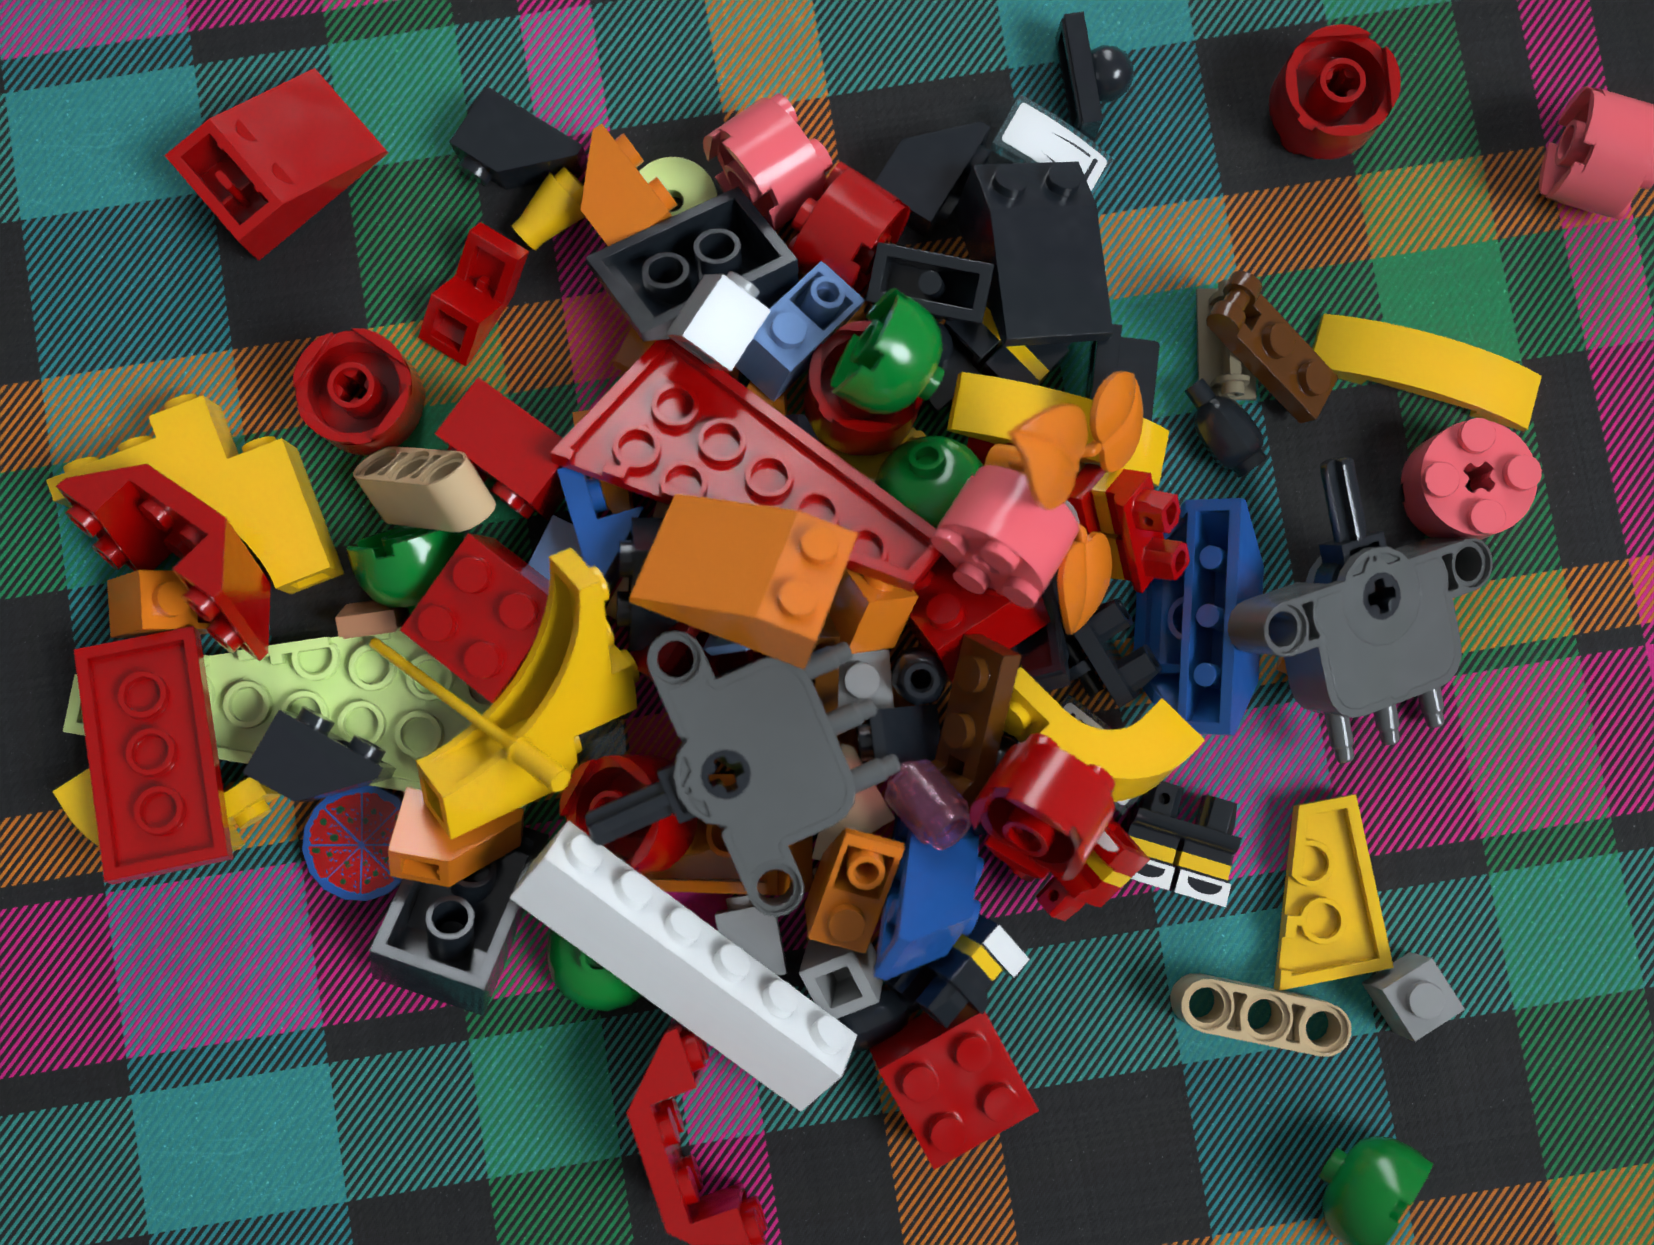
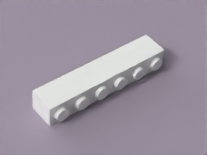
[510,821,857,1111]

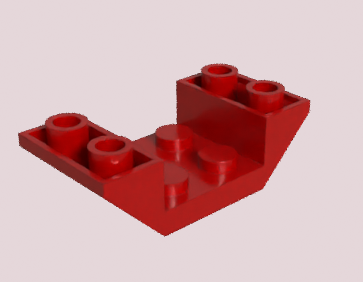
[56,464,271,661]
[627,1019,768,1245]

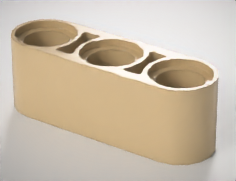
[353,446,496,532]
[1170,974,1351,1056]

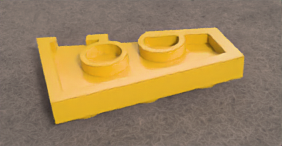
[1274,794,1394,991]

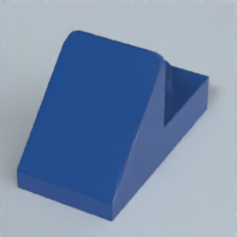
[557,467,647,586]

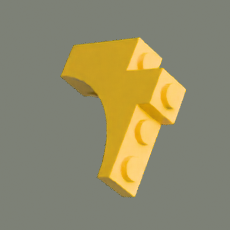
[46,394,345,594]
[416,548,640,839]

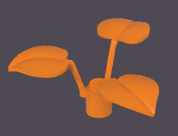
[984,371,1143,635]

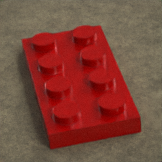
[74,626,234,885]

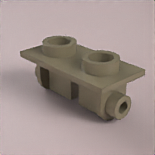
[1196,279,1256,400]

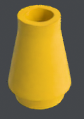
[512,166,585,251]

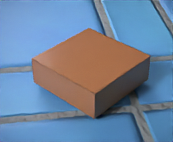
[335,600,407,639]

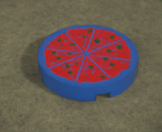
[302,785,403,901]

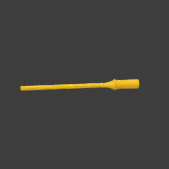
[369,638,571,792]

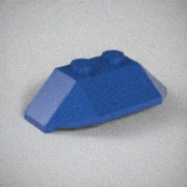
[1134,498,1264,736]
[873,766,984,980]

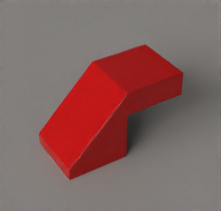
[418,222,529,367]

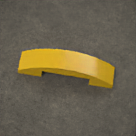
[1312,314,1542,432]
[947,372,1169,487]

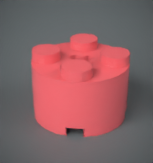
[1539,86,1654,220]
[703,93,833,231]
[1401,418,1542,540]
[930,466,1079,609]

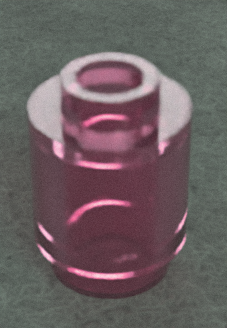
[884,760,971,850]

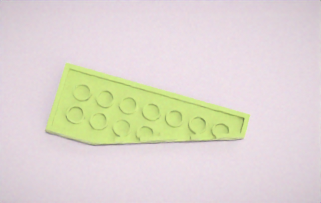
[63,627,527,812]

